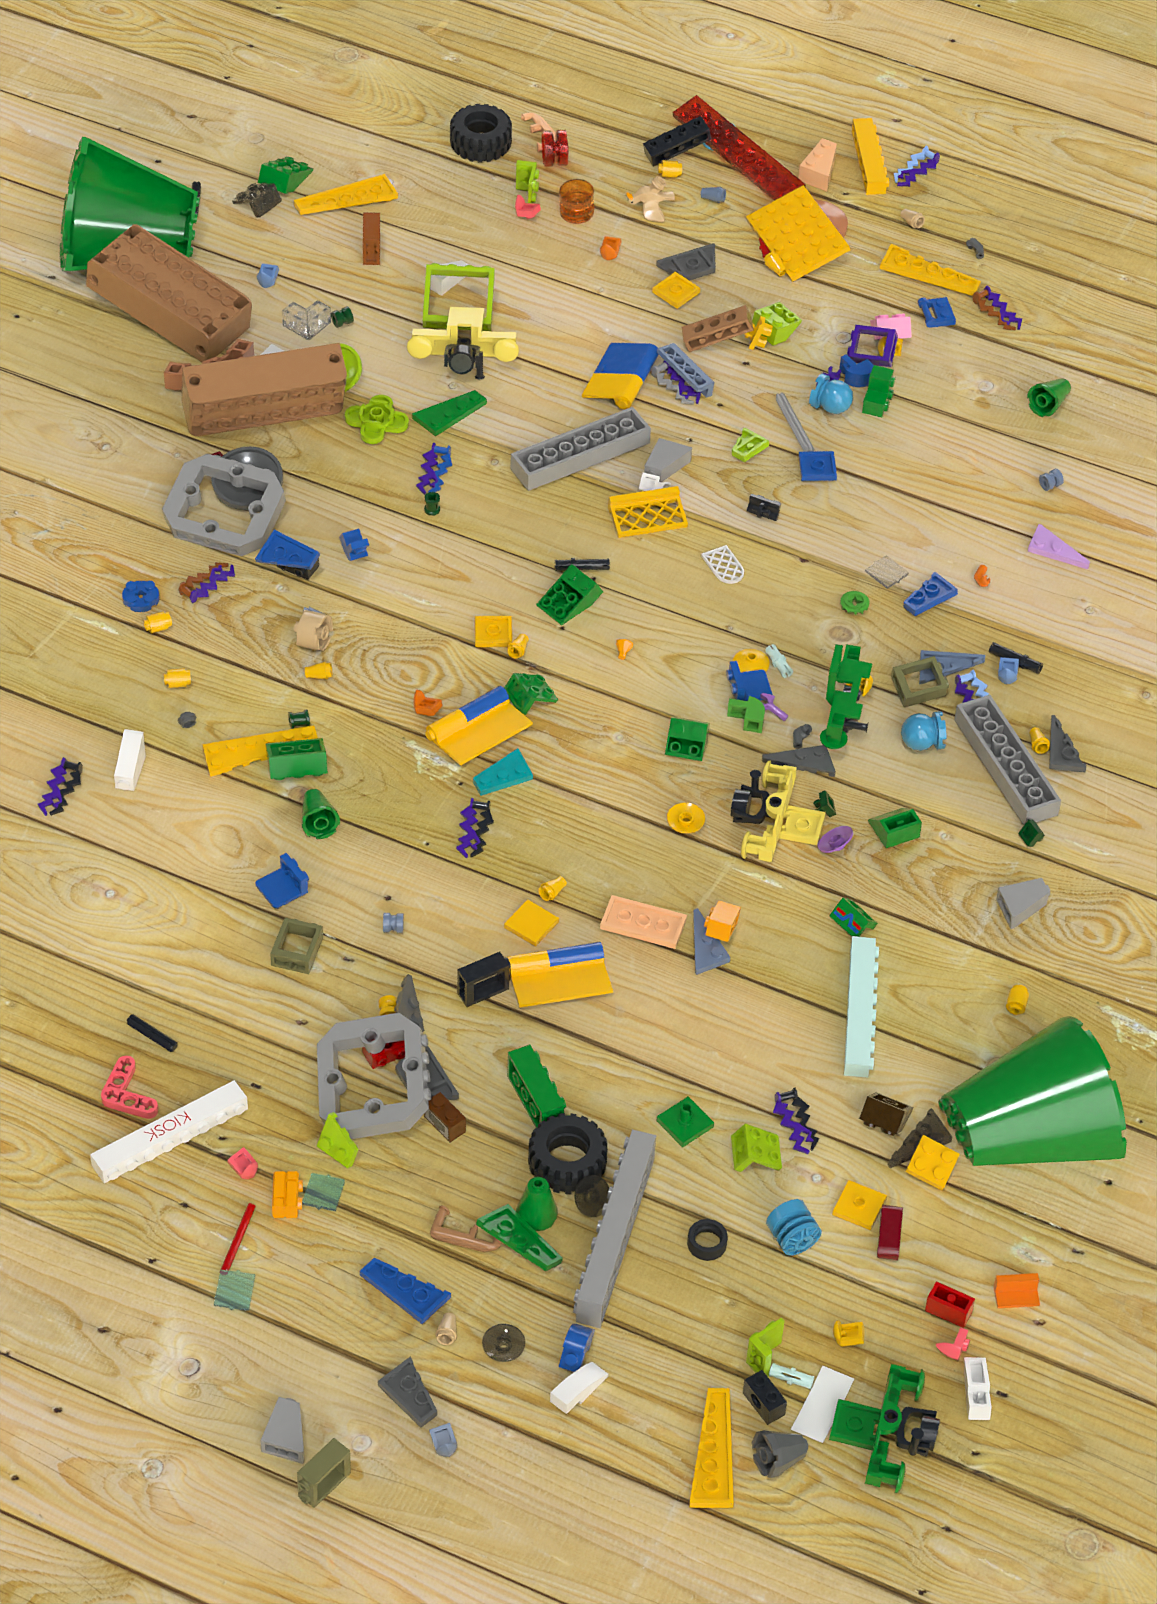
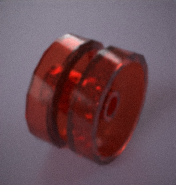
[541,129,569,167]

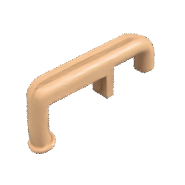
[521,112,562,152]

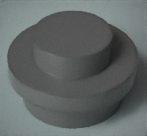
[178,712,197,728]

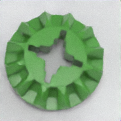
[840,591,870,615]

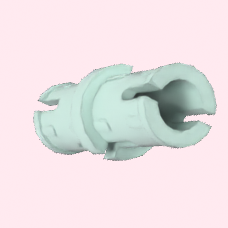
[765,644,793,678]
[769,1363,814,1389]

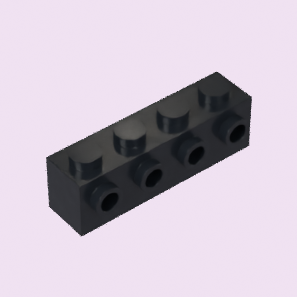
[643,116,711,167]

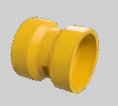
[378,995,397,1016]

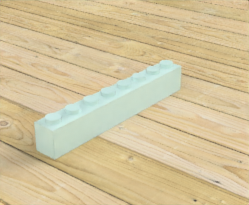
[844,936,879,1078]

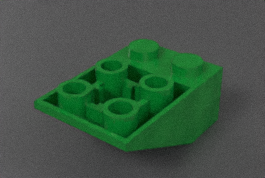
[257,156,314,194]
[536,564,603,626]

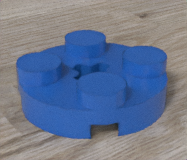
[122,580,159,612]

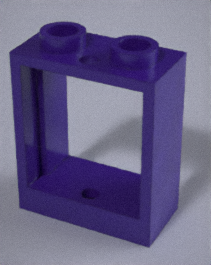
[847,325,898,368]

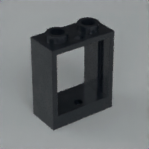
[457,951,511,1007]

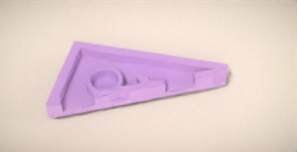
[1028,524,1090,569]

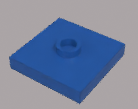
[798,451,837,481]

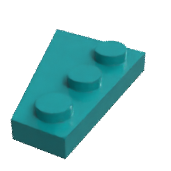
[473,748,533,796]

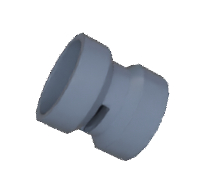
[1039,468,1064,491]
[383,913,404,933]

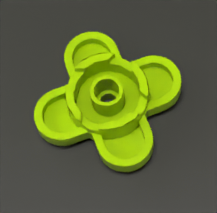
[345,395,409,444]

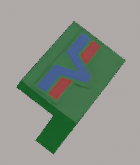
[829,897,878,937]

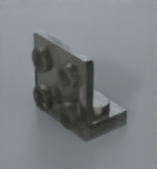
[232,182,282,218]

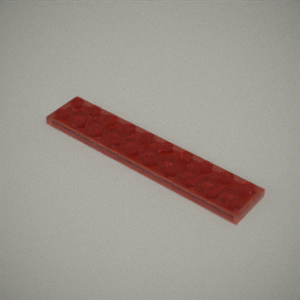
[672,95,806,201]

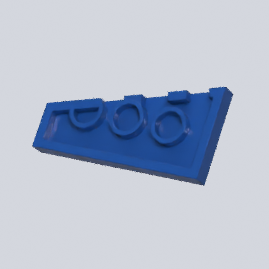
[360,1258,451,1324]

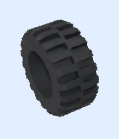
[450,103,512,163]
[528,1113,608,1194]

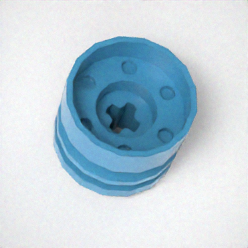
[766,1199,822,1255]

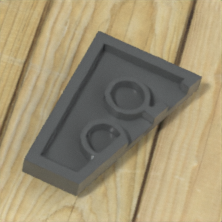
[378,1356,437,1428]

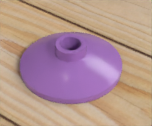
[818,826,853,853]

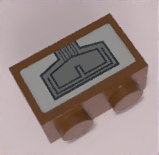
[424,1092,466,1143]

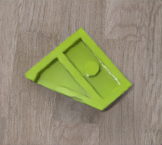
[732,428,769,462]
[317,1112,359,1168]

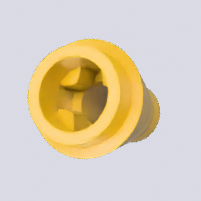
[764,252,786,277]
[507,634,529,659]
[305,661,333,680]
[1029,727,1050,754]
[538,876,567,901]

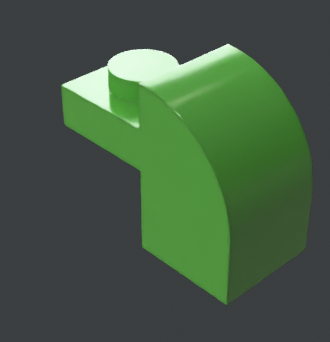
[727,696,765,733]

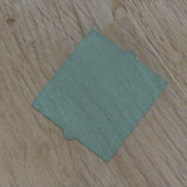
[302,1173,345,1212]
[214,1270,255,1311]

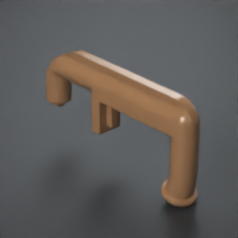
[430,1205,502,1252]

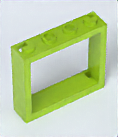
[422,263,495,331]

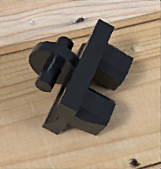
[747,494,781,521]

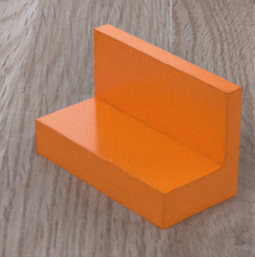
[994,1273,1040,1308]

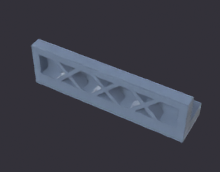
[657,343,715,398]

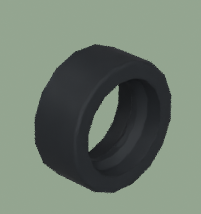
[687,1219,728,1261]

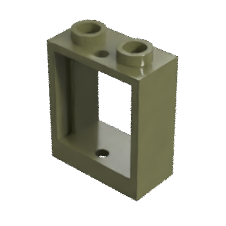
[891,656,949,707]
[270,918,323,974]
[297,1438,351,1508]

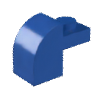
[839,354,874,387]
[339,529,369,561]
[558,1323,595,1372]

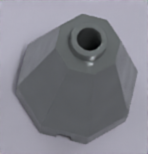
[752,1430,808,1478]

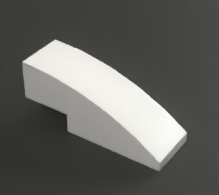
[964,1357,992,1420]
[550,1362,608,1414]

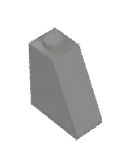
[644,438,692,482]
[996,878,1050,929]
[260,1397,304,1464]

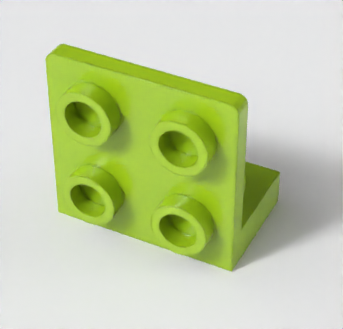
[516,160,539,203]
[731,1124,782,1172]
[746,1318,785,1376]

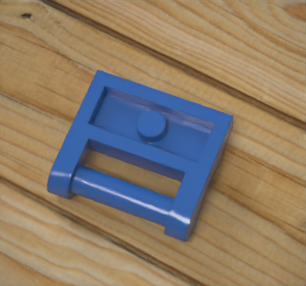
[918,297,956,328]

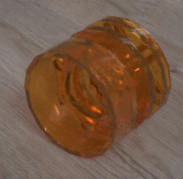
[559,179,594,224]

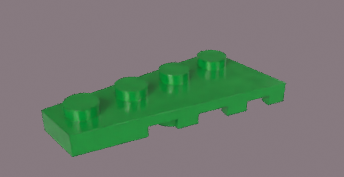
[412,390,487,437]
[476,1204,563,1271]

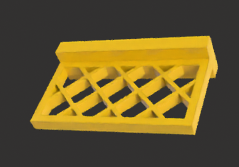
[608,486,688,538]

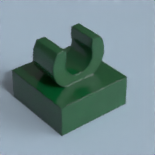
[813,790,836,817]
[1018,819,1045,847]

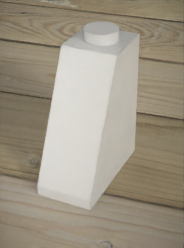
[114,729,146,791]

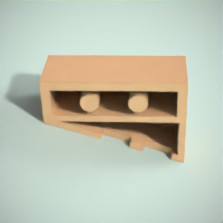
[798,138,837,192]

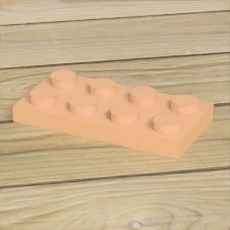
[600,895,687,949]

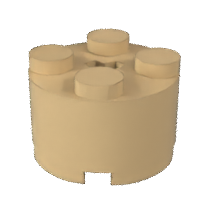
[294,610,333,651]

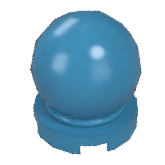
[809,373,853,414]
[901,711,947,751]

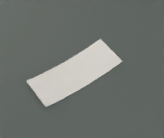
[791,1366,854,1443]

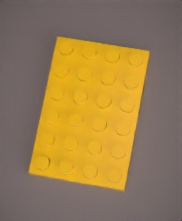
[746,185,850,282]

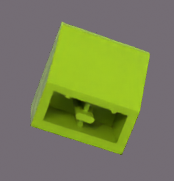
[752,302,802,346]

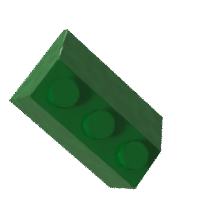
[266,738,328,780]

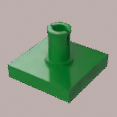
[656,1096,714,1148]

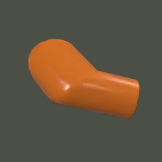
[974,565,991,587]

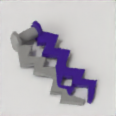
[651,360,701,405]

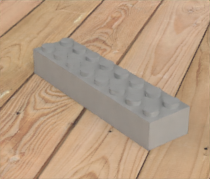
[510,407,651,491]
[954,695,1061,825]

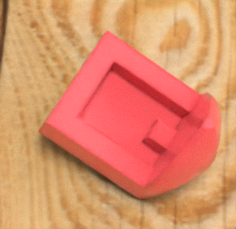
[515,194,541,219]
[227,1147,258,1179]
[936,1327,970,1361]

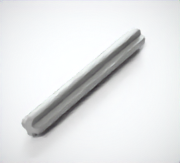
[776,393,815,452]

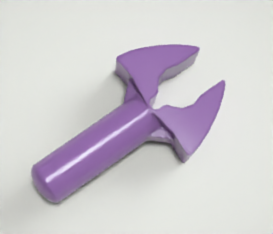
[760,693,788,721]

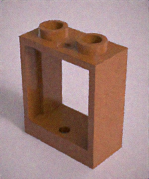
[363,212,380,265]

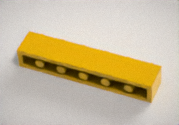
[852,118,889,195]

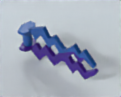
[416,442,452,495]

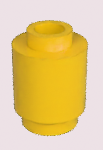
[658,160,682,178]
[143,611,172,633]
[164,668,191,688]
[1006,985,1029,1015]

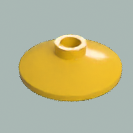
[733,649,770,672]
[667,803,705,833]

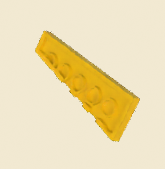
[294,174,398,215]
[880,244,981,296]
[202,725,318,777]
[689,1388,734,1508]

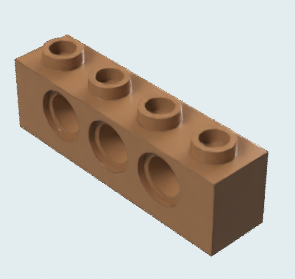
[682,305,753,352]

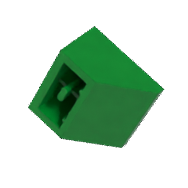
[665,716,710,761]
[868,808,922,849]

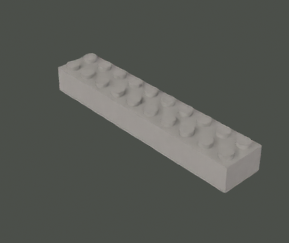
[573,1129,656,1329]

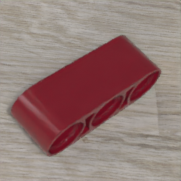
[877,1205,903,1261]

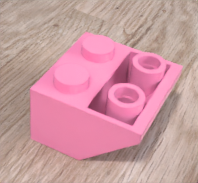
[870,314,911,340]

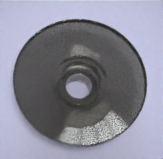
[574,1175,609,1217]
[482,1324,525,1362]

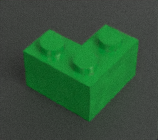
[862,365,896,418]

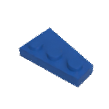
[255,530,320,570]
[903,572,958,616]

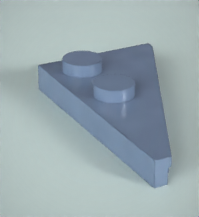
[919,650,985,684]
[693,908,730,975]

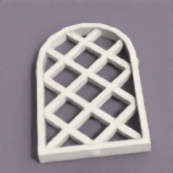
[701,545,744,584]

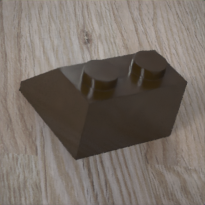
[859,1092,914,1136]

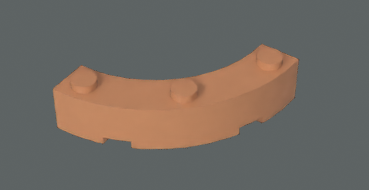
[164,339,255,391]

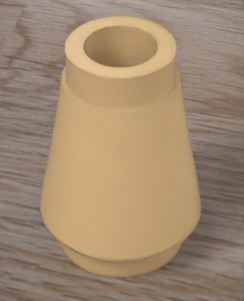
[900,209,925,228]
[435,1313,457,1345]

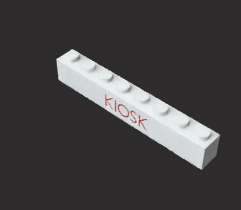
[90,1080,248,1183]

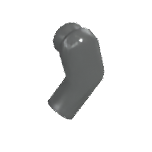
[966,238,984,259]
[793,724,812,749]

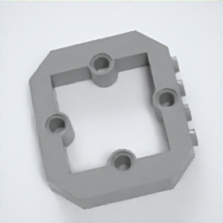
[162,454,286,556]
[317,1013,431,1139]

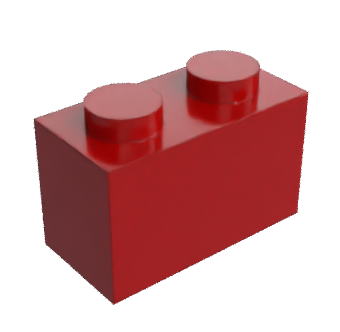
[925,1281,975,1328]

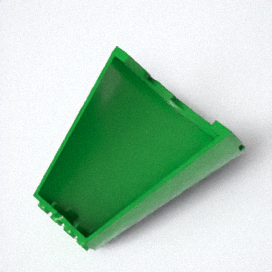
[59,136,200,272]
[938,1016,1127,1166]

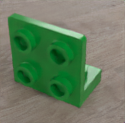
[504,673,558,715]

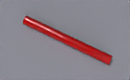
[219,1203,256,1276]

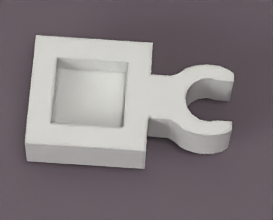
[638,472,671,492]

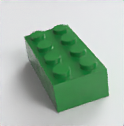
[507,1044,566,1128]

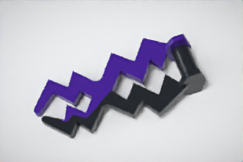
[38,757,83,816]
[456,798,494,858]
[773,1087,820,1154]

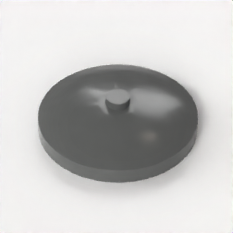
[211,446,283,510]

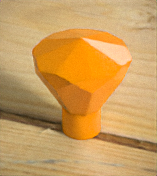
[616,639,633,660]

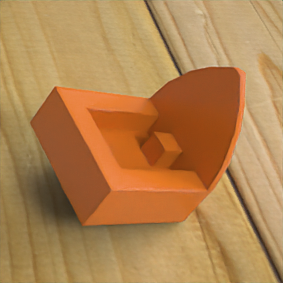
[600,236,622,261]
[413,689,443,716]

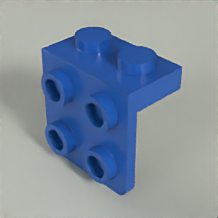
[726,661,773,701]
[255,853,309,908]

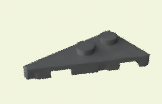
[1049,715,1086,773]
[762,745,836,777]
[394,974,425,1032]

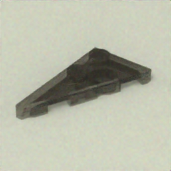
[887,1108,953,1168]

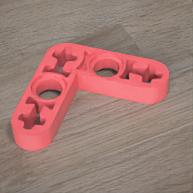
[101,1056,158,1119]

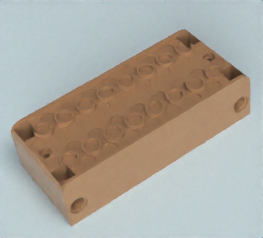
[86,224,252,362]
[181,343,347,436]

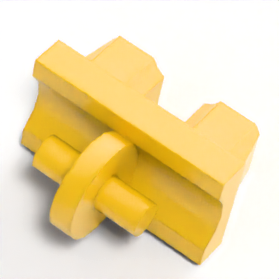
[744,316,773,350]

